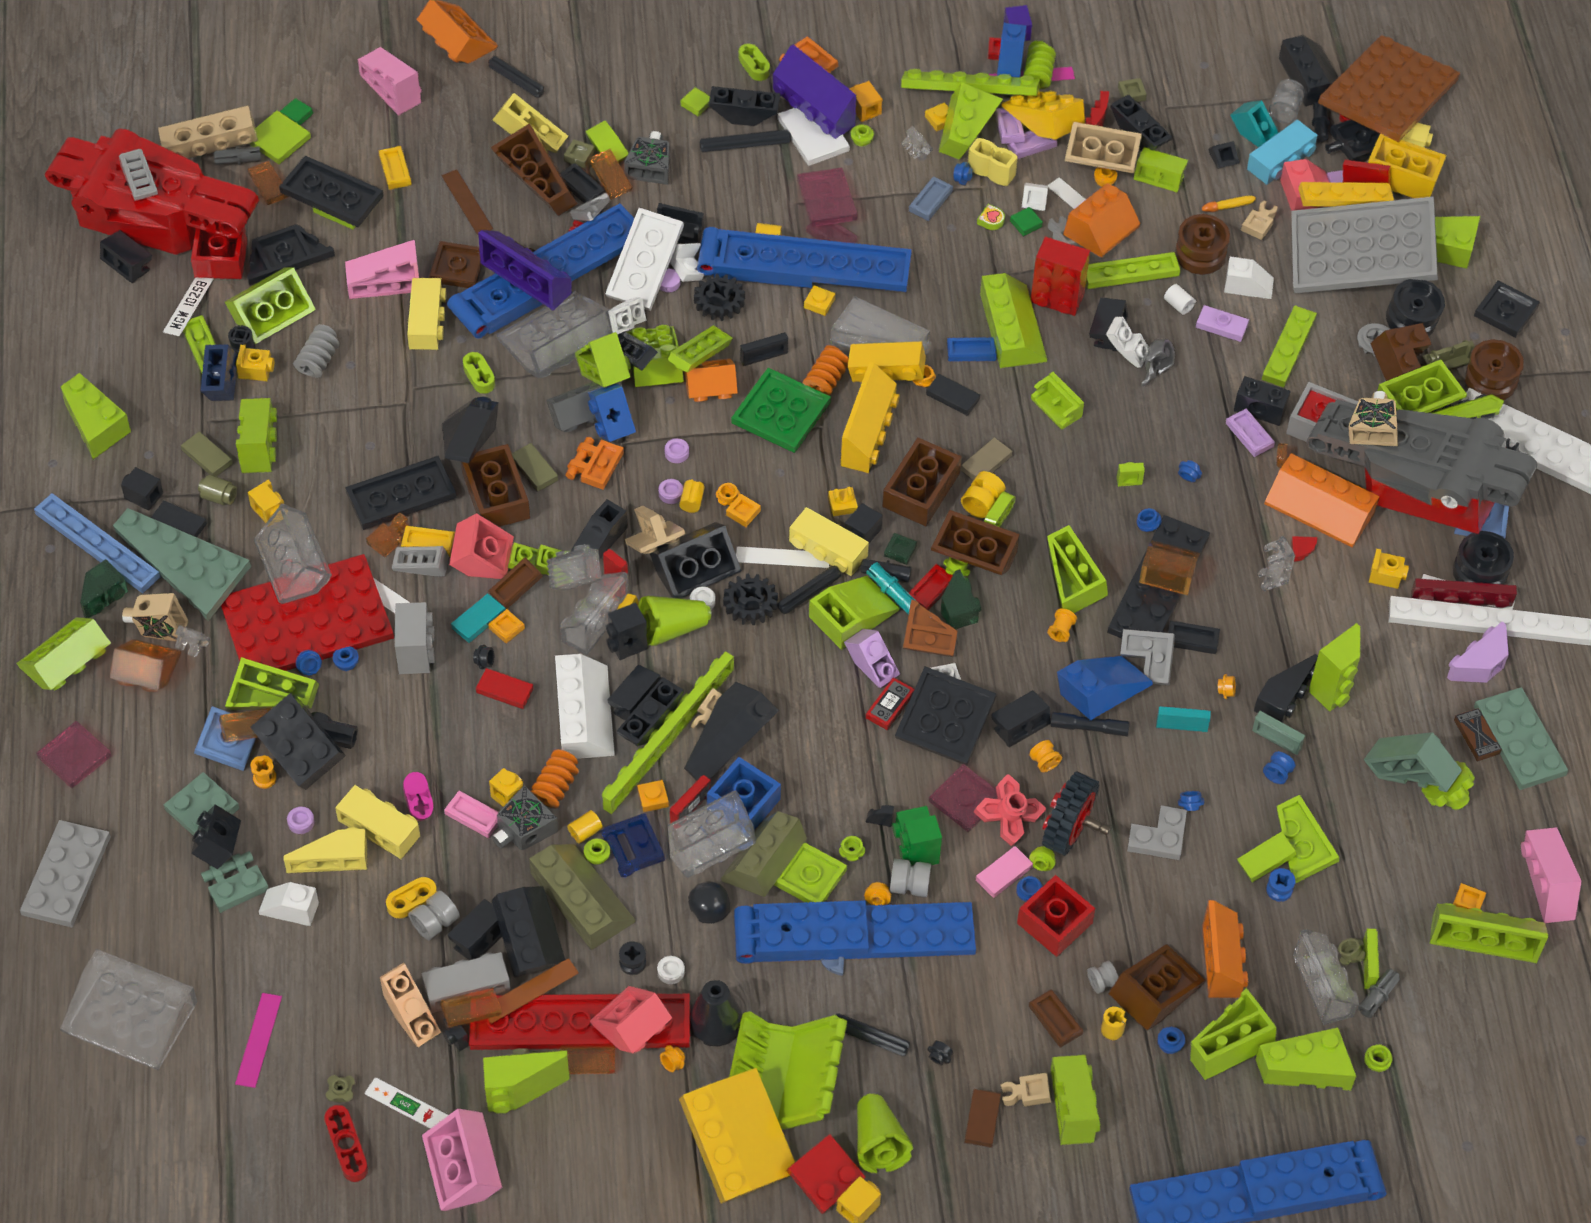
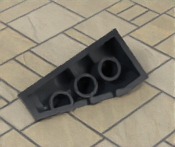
[442,397,499,463]
[684,682,779,781]

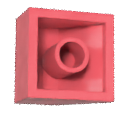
[1280,159,1333,211]
[449,513,514,579]
[590,986,672,1054]

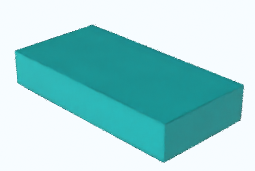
[451,593,505,643]
[1156,706,1211,732]

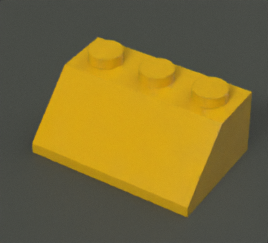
[1368,133,1447,198]

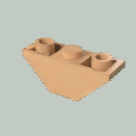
[380,963,441,1047]

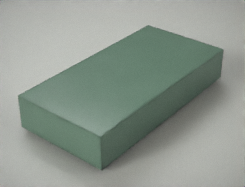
[1252,711,1305,755]

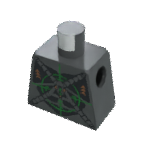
[624,131,669,185]
[492,786,558,850]

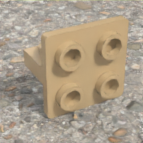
[625,506,686,554]

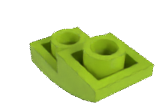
[585,121,629,168]
[507,542,565,575]

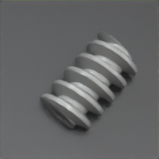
[293,324,340,378]

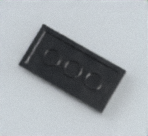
[279,155,384,227]
[345,456,456,530]

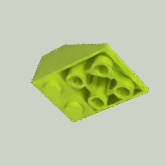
[626,325,683,387]
[809,576,900,650]

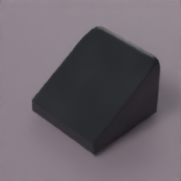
[1208,141,1240,169]

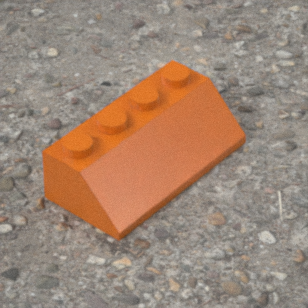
[1264,453,1379,548]

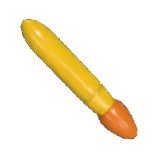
[1202,195,1256,212]

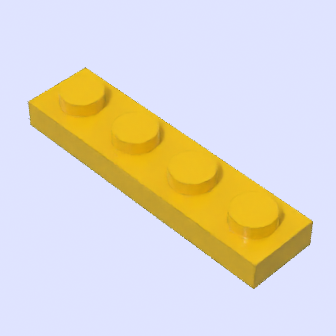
[1298,182,1394,207]

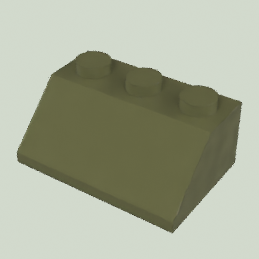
[721,811,807,897]

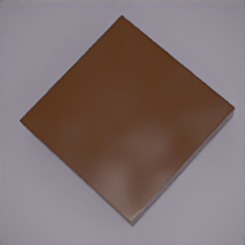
[429,241,483,288]

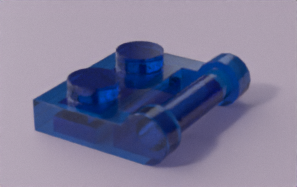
[601,813,665,877]

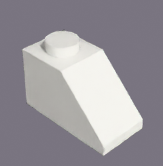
[1224,257,1274,299]
[259,882,319,926]

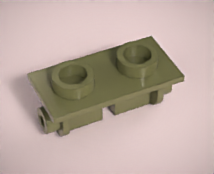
[1422,340,1475,370]

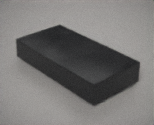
[560,163,605,203]
[740,332,788,366]
[926,374,980,416]
[151,500,207,537]
[1168,620,1220,654]

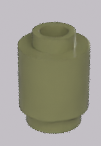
[198,475,237,505]

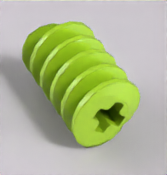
[1024,41,1056,89]

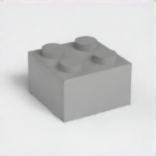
[395,602,435,674]

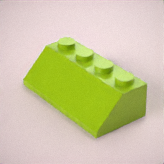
[980,273,1047,368]
[1430,903,1548,963]

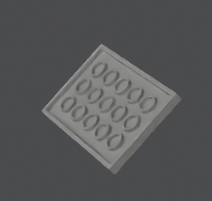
[1292,197,1438,293]

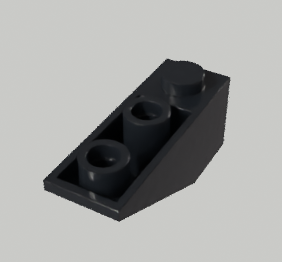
[563,499,628,578]
[1254,654,1318,723]

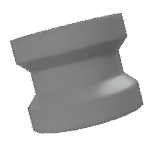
[1087,961,1118,994]

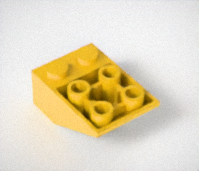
[1002,91,1085,140]

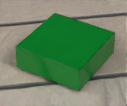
[280,98,313,125]
[1010,207,1043,236]

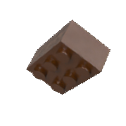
[882,437,962,526]
[461,444,530,527]

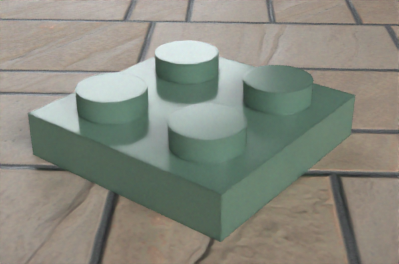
[164,772,240,835]

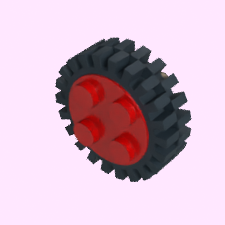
[1042,771,1112,856]

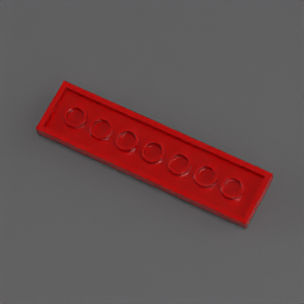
[469,993,690,1050]

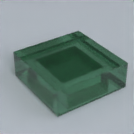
[884,533,917,565]

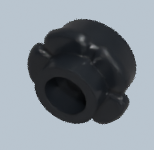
[473,645,495,670]
[927,1040,954,1065]

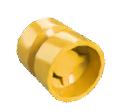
[961,471,1005,518]

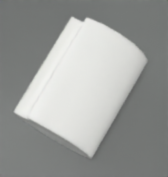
[1164,284,1196,315]

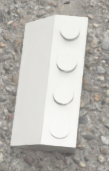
[555,654,615,759]

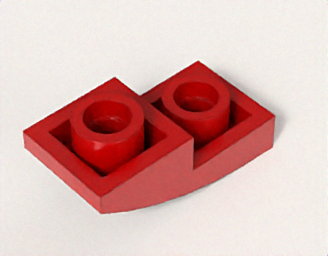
[1085,91,1109,127]

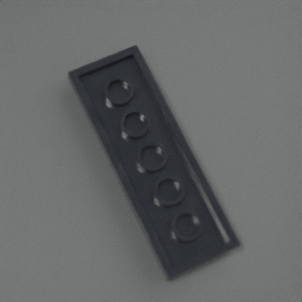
[1107,515,1210,638]

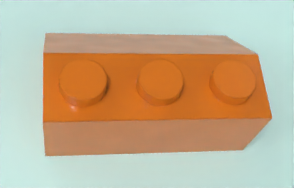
[417,0,498,63]
[1063,183,1140,258]
[1202,900,1248,998]

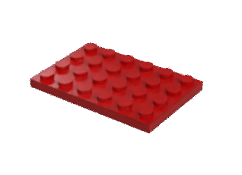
[221,554,394,671]

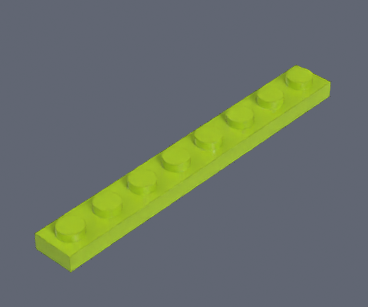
[602,651,734,814]

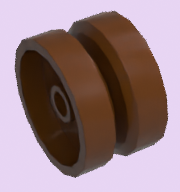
[1175,214,1230,275]
[1465,339,1524,400]

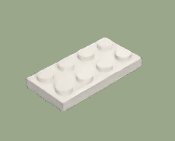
[606,208,684,311]

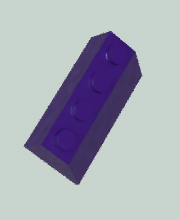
[773,44,856,139]
[478,230,572,311]

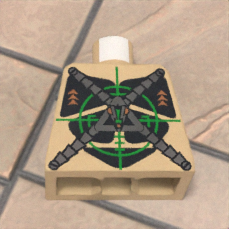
[1349,391,1398,446]
[122,593,188,642]

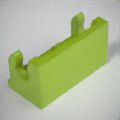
[1133,147,1188,192]
[1031,372,1084,430]

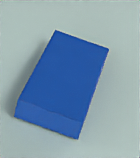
[947,337,996,361]

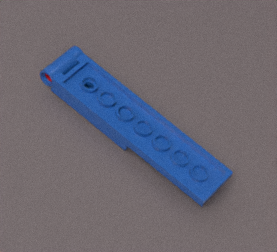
[447,203,635,338]
[697,227,912,292]
[734,901,976,964]
[1129,1140,1387,1223]

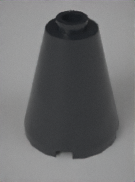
[690,980,742,1047]

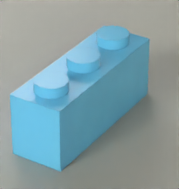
[1247,120,1317,185]

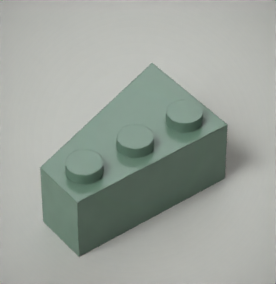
[1364,732,1462,792]

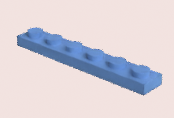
[34,493,160,594]

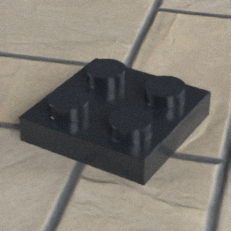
[1474,280,1540,338]

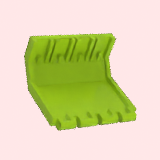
[729,1011,847,1130]

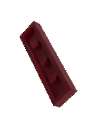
[1411,578,1517,608]

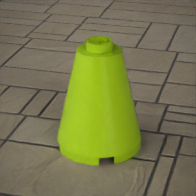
[638,595,711,646]
[857,1093,913,1173]

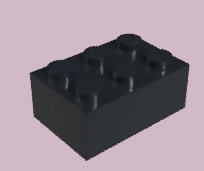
[250,693,346,790]

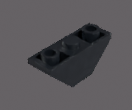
[709,86,780,126]
[1111,94,1172,151]
[617,677,684,746]

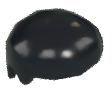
[688,881,730,924]

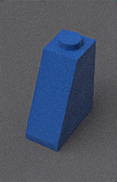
[995,23,1026,96]

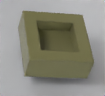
[1118,78,1147,102]
[564,139,595,168]

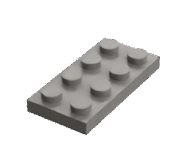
[20,820,111,927]

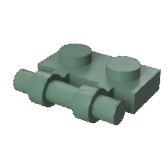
[200,851,269,913]

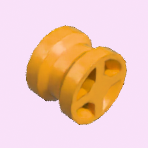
[1029,740,1062,773]

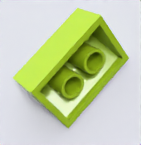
[225,267,316,344]
[1377,359,1467,413]
[16,617,111,690]
[1308,623,1360,712]

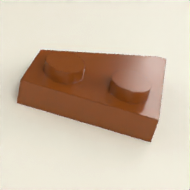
[903,600,958,657]

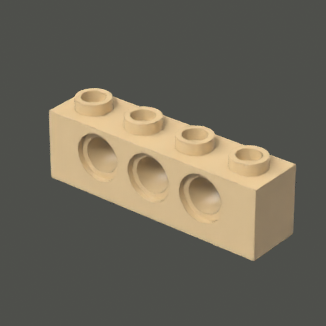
[158,106,258,158]

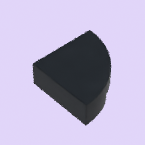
[866,805,894,827]

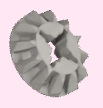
[1357,323,1390,357]

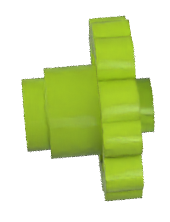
[1422,761,1475,810]

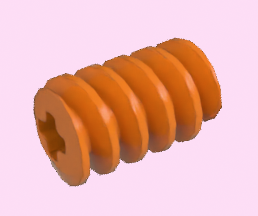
[803,345,849,395]
[531,749,579,808]

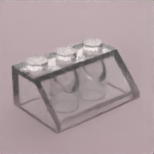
[560,572,629,656]
[668,790,756,878]
[1293,929,1359,1025]

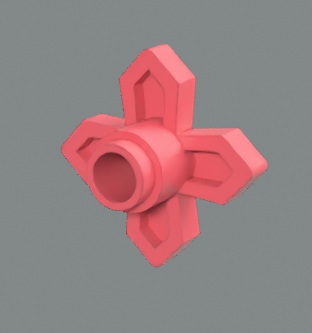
[974,774,1046,846]

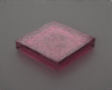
[36,721,112,788]
[929,764,998,832]

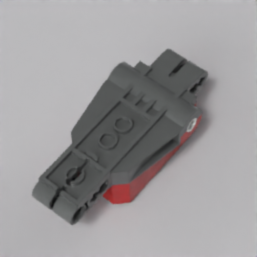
[1307,399,1537,534]

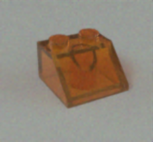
[1139,540,1200,595]
[110,639,181,692]

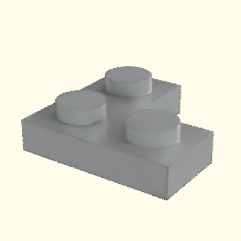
[1120,629,1175,685]
[1127,806,1187,860]

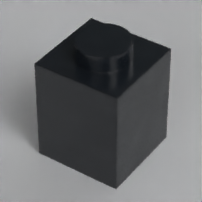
[121,467,163,511]
[845,503,883,543]

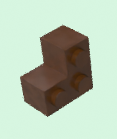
[1370,323,1432,381]

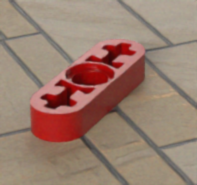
[324,1105,368,1182]

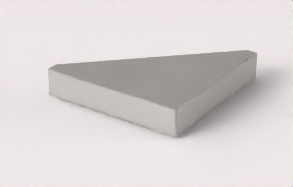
[570,192,610,221]

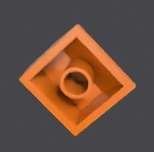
[684,358,738,402]

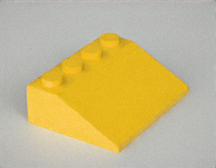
[679,1068,795,1204]

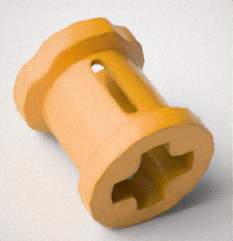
[1047,608,1077,642]
[250,755,277,789]

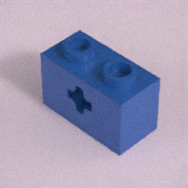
[588,383,636,442]

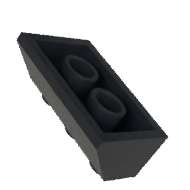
[1279,35,1338,107]
[650,522,742,598]
[492,886,565,978]

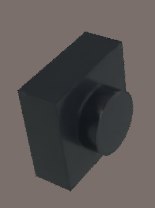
[442,1014,469,1052]

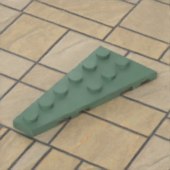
[113,508,251,621]

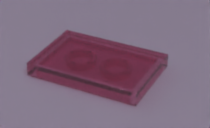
[797,168,857,227]

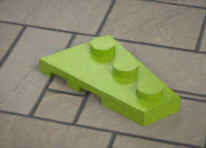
[1277,795,1339,884]

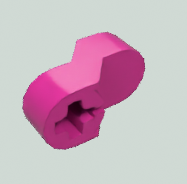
[403,772,433,821]

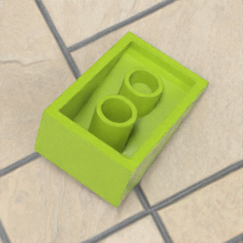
[483,1051,570,1114]

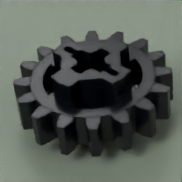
[694,274,745,321]
[723,573,778,626]

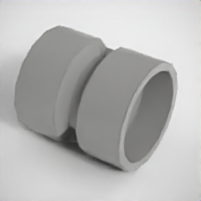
[890,858,931,898]
[409,890,460,941]

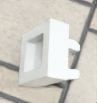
[1022,183,1048,211]

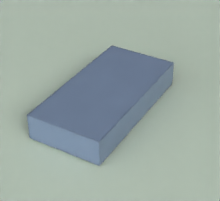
[909,176,953,221]

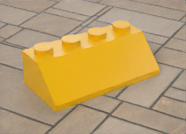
[841,362,900,473]

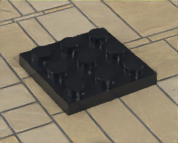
[895,666,997,766]

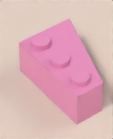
[358,47,421,116]
[345,240,419,299]
[1521,827,1581,923]

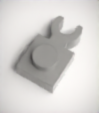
[1048,216,1083,248]

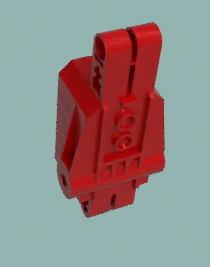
[45,129,259,255]

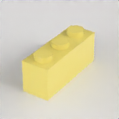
[407,278,447,350]
[789,507,869,577]
[335,785,420,859]

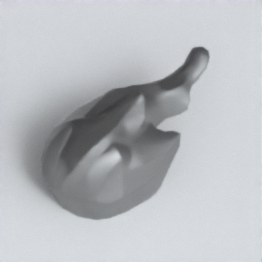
[1142,339,1175,386]

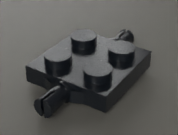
[1325,119,1380,162]

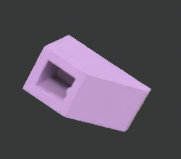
[844,629,900,688]

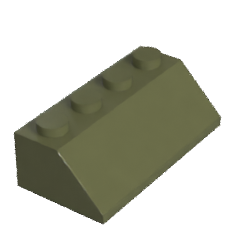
[529,844,635,950]

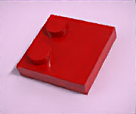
[786,1134,866,1214]

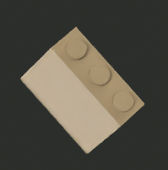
[1065,122,1142,173]

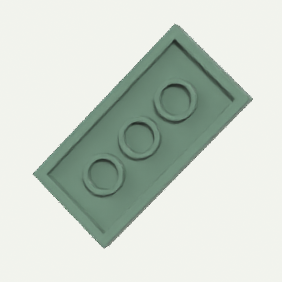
[1474,687,1568,790]

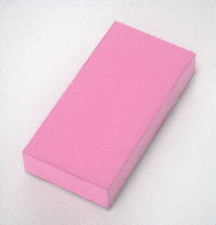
[444,791,498,838]
[976,846,1033,898]

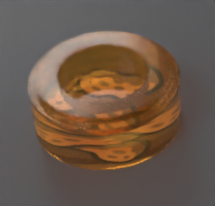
[1276,443,1288,468]

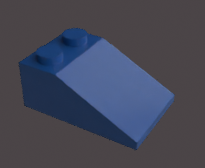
[1057,656,1153,720]

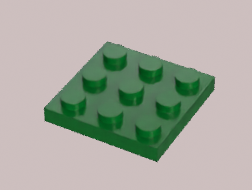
[731,368,831,453]

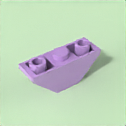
[1447,621,1509,683]

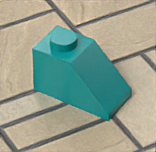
[1230,100,1279,148]

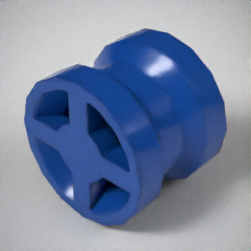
[1263,751,1296,784]
[1266,868,1296,902]

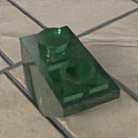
[80,559,128,618]
[940,569,981,629]

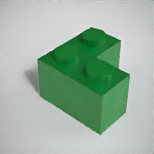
[892,806,942,866]

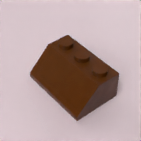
[931,510,1020,575]

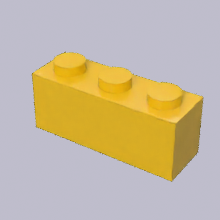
[848,342,926,382]

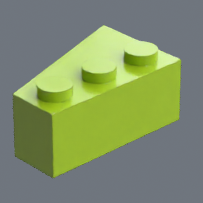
[1435,216,1480,269]
[1047,525,1108,613]

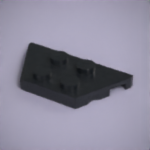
[247,224,335,286]

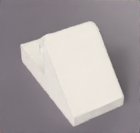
[670,243,704,282]

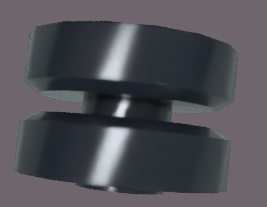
[1386,279,1445,336]
[1453,531,1514,585]

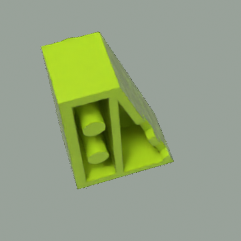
[938,83,1003,160]
[575,332,631,387]
[60,373,131,459]
[236,398,277,473]
[225,657,319,710]
[1190,988,1276,1080]
[1255,1028,1356,1090]
[1050,1055,1100,1145]

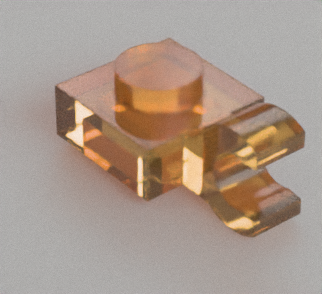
[366,513,409,557]

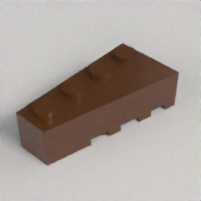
[490,123,578,216]

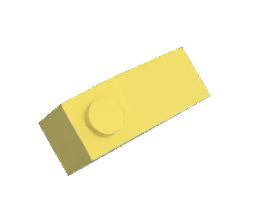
[493,93,568,153]
[284,827,367,873]

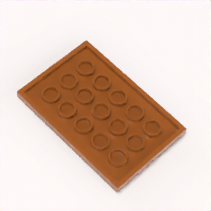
[1318,35,1460,142]

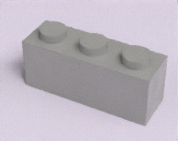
[422,952,511,1013]

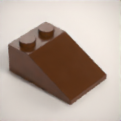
[1108,944,1206,1031]

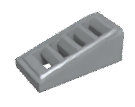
[119,149,158,201]
[392,546,449,576]

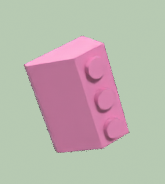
[422,1109,502,1211]

